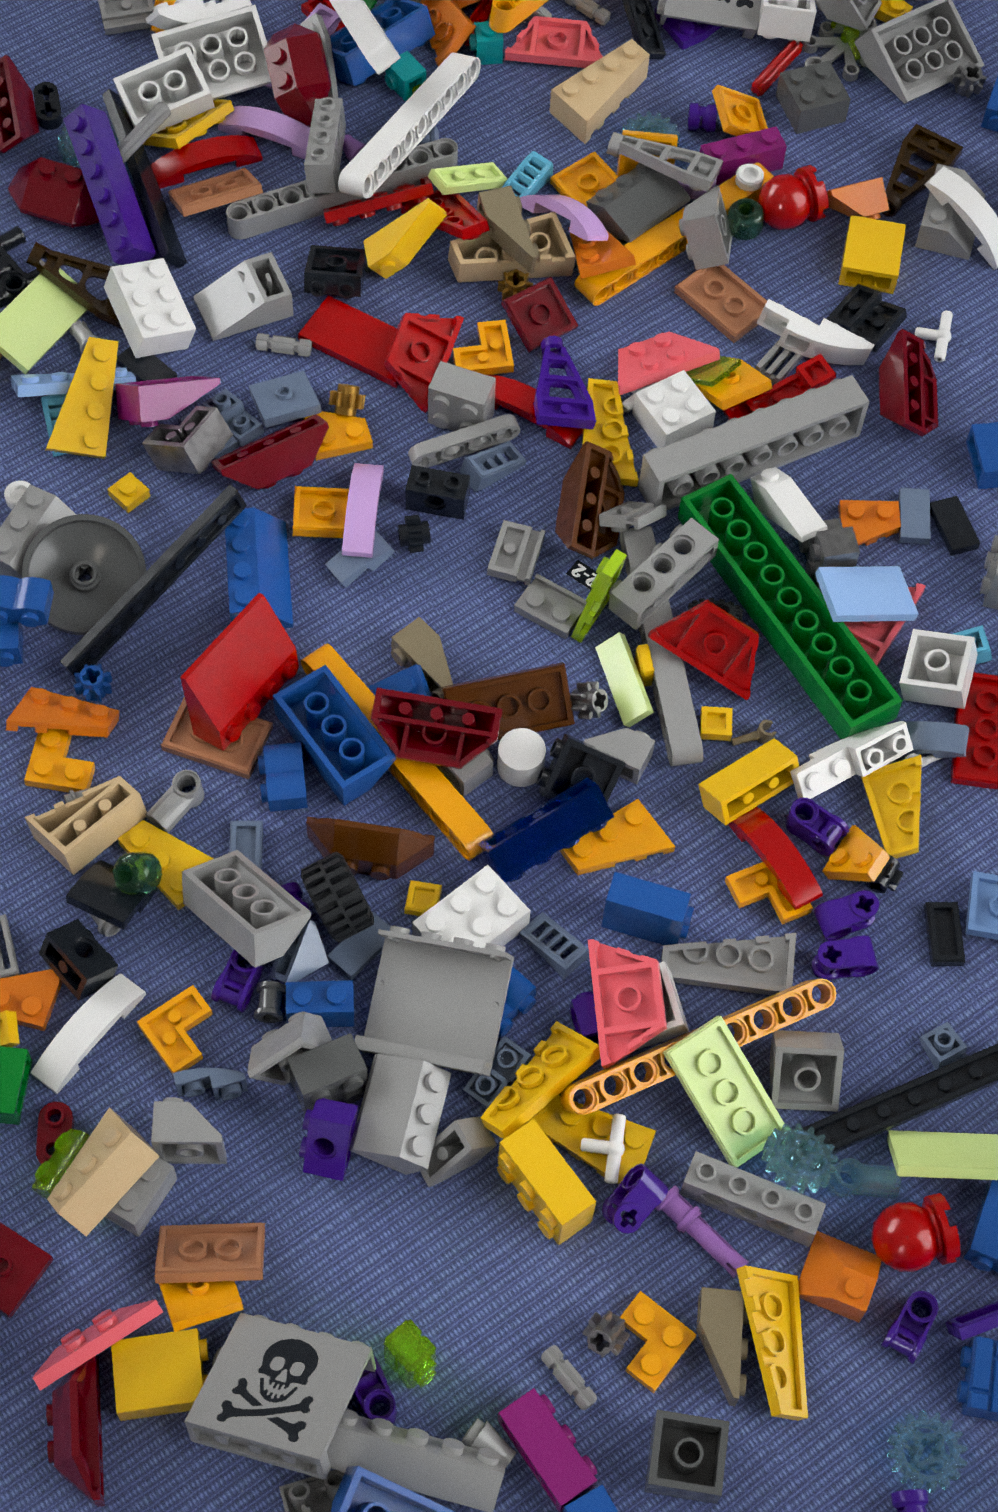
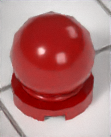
[757,165,829,230]
[871,1193,961,1272]

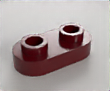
[36,1101,74,1172]

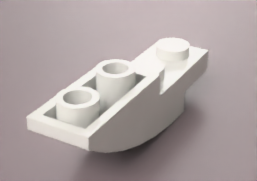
[145,0,252,30]
[757,299,874,365]
[790,721,914,799]

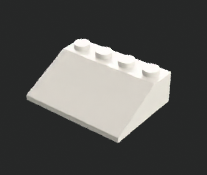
[151,5,271,100]

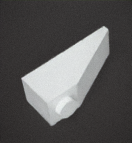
[750,467,827,542]

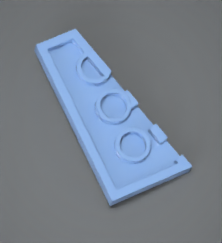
[11,368,136,397]

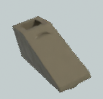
[477,186,539,273]
[391,617,453,699]
[696,1287,749,1406]

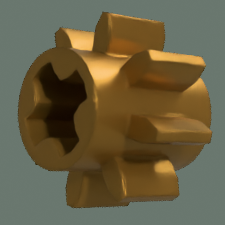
[498,269,533,301]
[328,383,366,416]

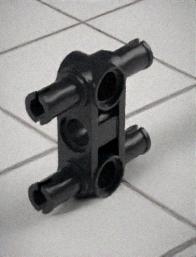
[0,226,40,308]

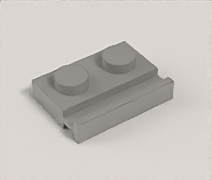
[98,0,154,35]
[599,501,667,532]
[487,520,545,585]
[514,574,587,639]

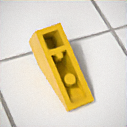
[363,198,447,279]

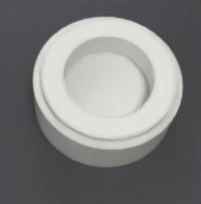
[735,164,764,191]
[4,481,31,509]

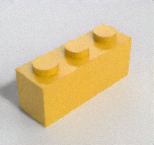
[698,738,799,826]

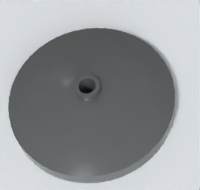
[22,514,146,635]

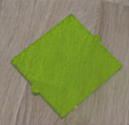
[686,356,741,387]

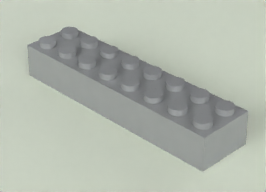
[638,375,870,511]

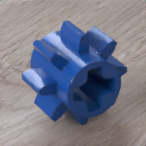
[74,664,113,703]

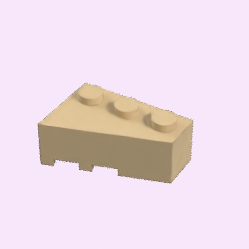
[25,776,147,875]
[47,1107,159,1237]

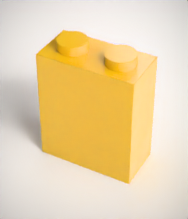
[838,215,906,294]
[111,1328,209,1421]

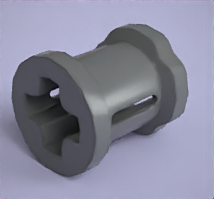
[254,981,286,1023]

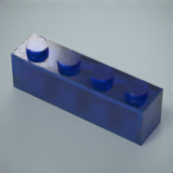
[478,778,614,883]

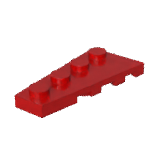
[323,177,434,226]
[400,190,490,240]

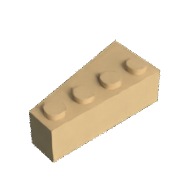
[550,39,650,144]
[448,212,576,283]

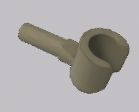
[731,720,777,746]

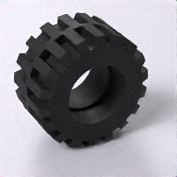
[301,851,374,943]

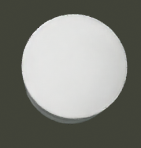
[497,728,546,787]

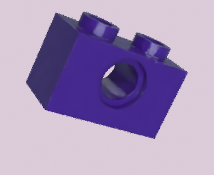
[299,1098,358,1181]

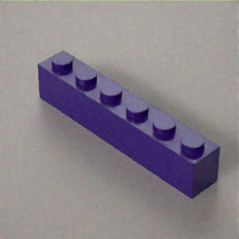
[63,104,156,265]

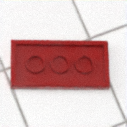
[298,295,399,388]
[951,672,998,790]

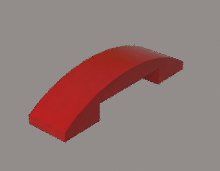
[151,135,263,189]
[722,353,836,420]
[488,375,583,449]
[728,807,823,910]

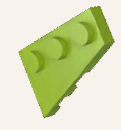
[571,549,627,643]

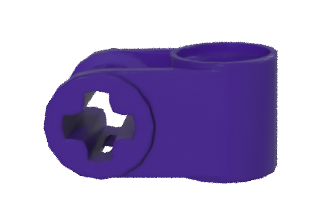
[785,798,849,856]
[813,890,880,941]
[811,935,879,980]
[211,949,263,1013]
[602,1164,668,1234]
[881,1291,939,1364]
[352,1356,397,1424]

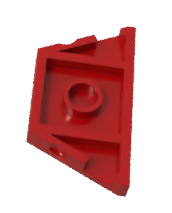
[383,313,464,413]
[648,600,759,700]

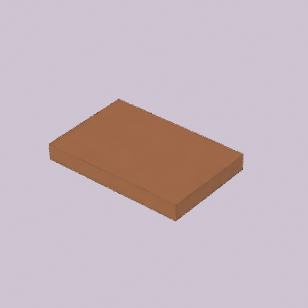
[168,168,263,217]
[674,265,767,343]
[161,696,273,779]
[155,1223,266,1283]

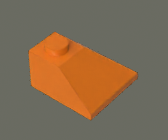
[827,177,889,219]
[798,1231,881,1323]

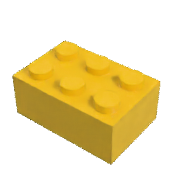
[496,1119,596,1245]

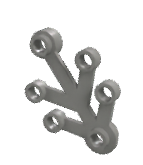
[802,18,877,82]

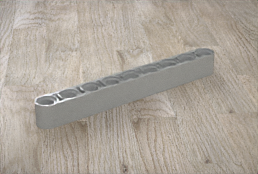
[226,138,458,240]
[620,526,703,767]

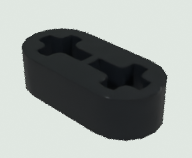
[33,82,63,130]

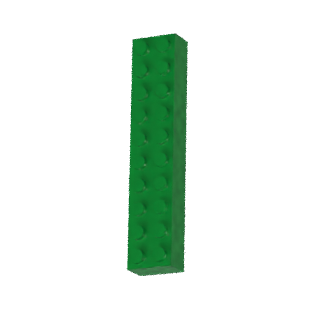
[678,474,903,740]

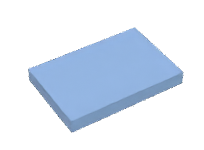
[815,566,919,622]

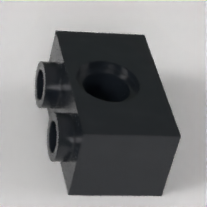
[405,465,470,520]
[39,919,118,1000]

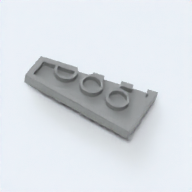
[661,933,796,996]

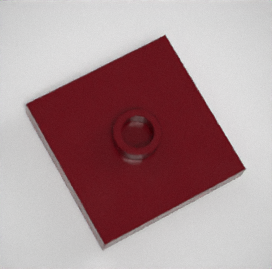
[501,277,578,353]
[0,1222,54,1318]

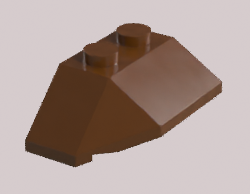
[555,441,625,559]
[306,817,435,880]

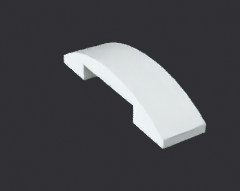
[925,166,998,270]
[31,973,146,1094]

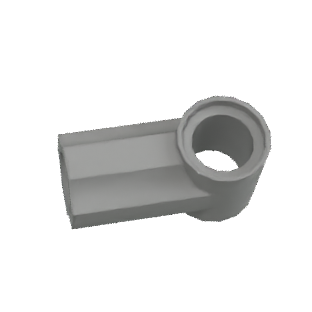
[146,769,205,833]

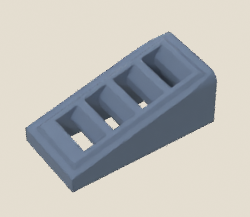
[460,441,527,492]
[519,912,589,979]

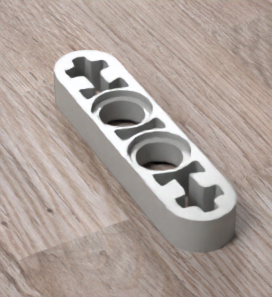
[408,414,521,468]

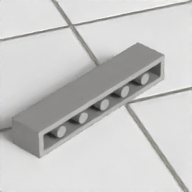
[327,1409,506,1512]

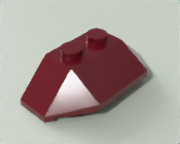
[264,23,331,127]
[0,55,39,153]
[8,157,99,228]
[879,329,938,437]
[211,414,329,489]
[371,688,503,769]
[46,1355,105,1507]

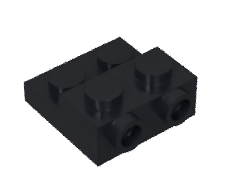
[304,245,367,299]
[536,734,626,820]

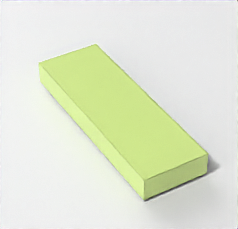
[428,162,508,195]
[595,632,654,728]

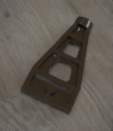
[881,124,963,217]
[26,242,123,330]

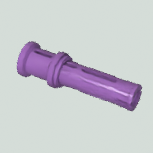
[655,1185,749,1278]

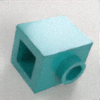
[469,21,504,65]
[384,51,426,101]

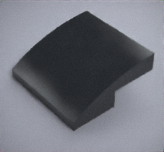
[826,284,907,352]
[66,860,157,930]

